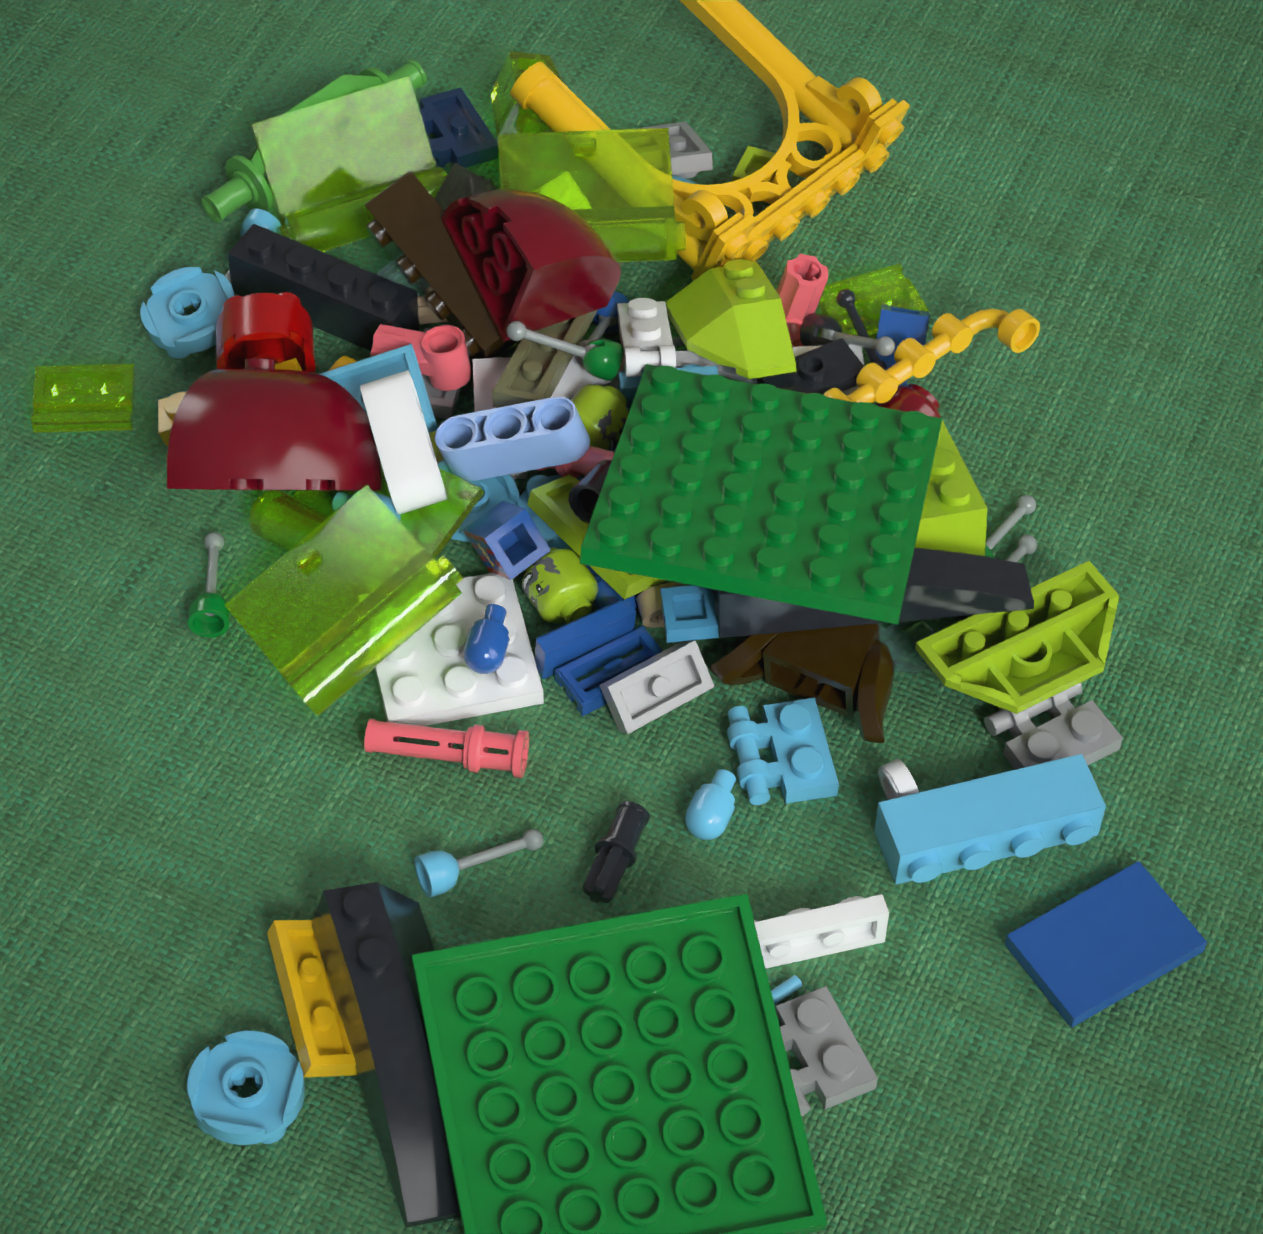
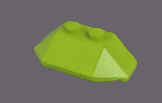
[665,259,796,380]
[915,561,1120,714]

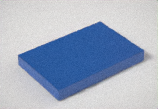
[1005,861,1207,1028]

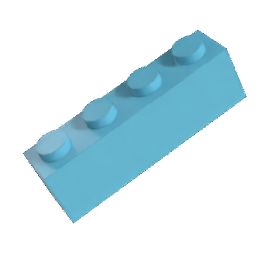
[874,754,1106,885]

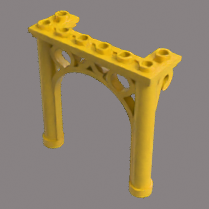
[510,0,910,281]

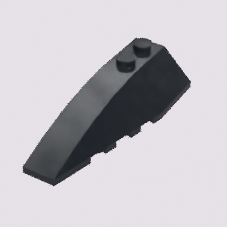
[713,548,1034,638]
[312,882,461,1228]

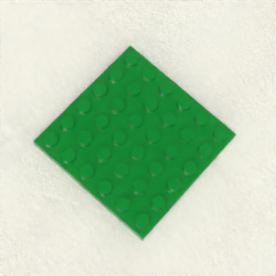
[580,364,942,624]
[412,894,828,1234]

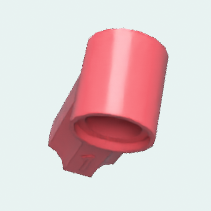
[776,254,828,347]
[370,324,472,391]

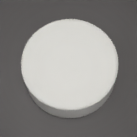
[878,758,919,800]

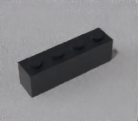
[228,224,420,351]

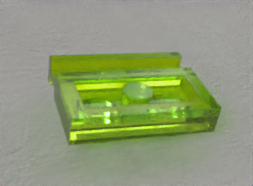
[818,263,929,345]
[31,364,136,433]

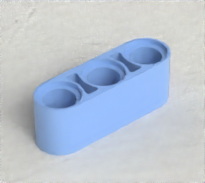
[435,397,590,481]

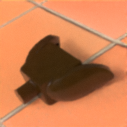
[710,624,895,744]

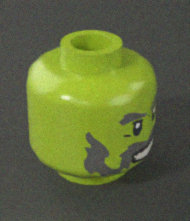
[571,384,629,451]
[522,547,599,624]

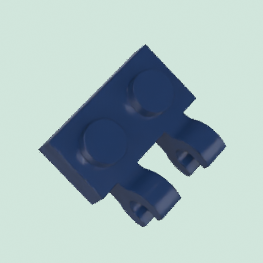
[396,88,499,178]

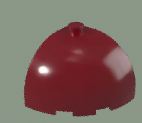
[441,189,621,342]
[167,359,381,491]

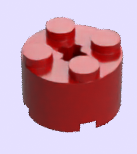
[216,292,315,373]

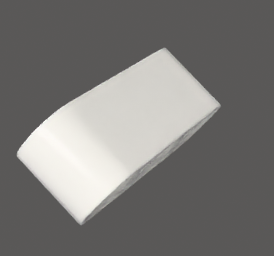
[360,370,447,515]

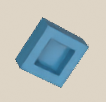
[660,585,719,643]

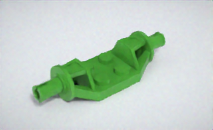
[201,59,427,223]

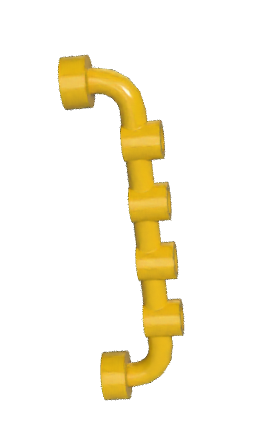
[823,308,1040,404]

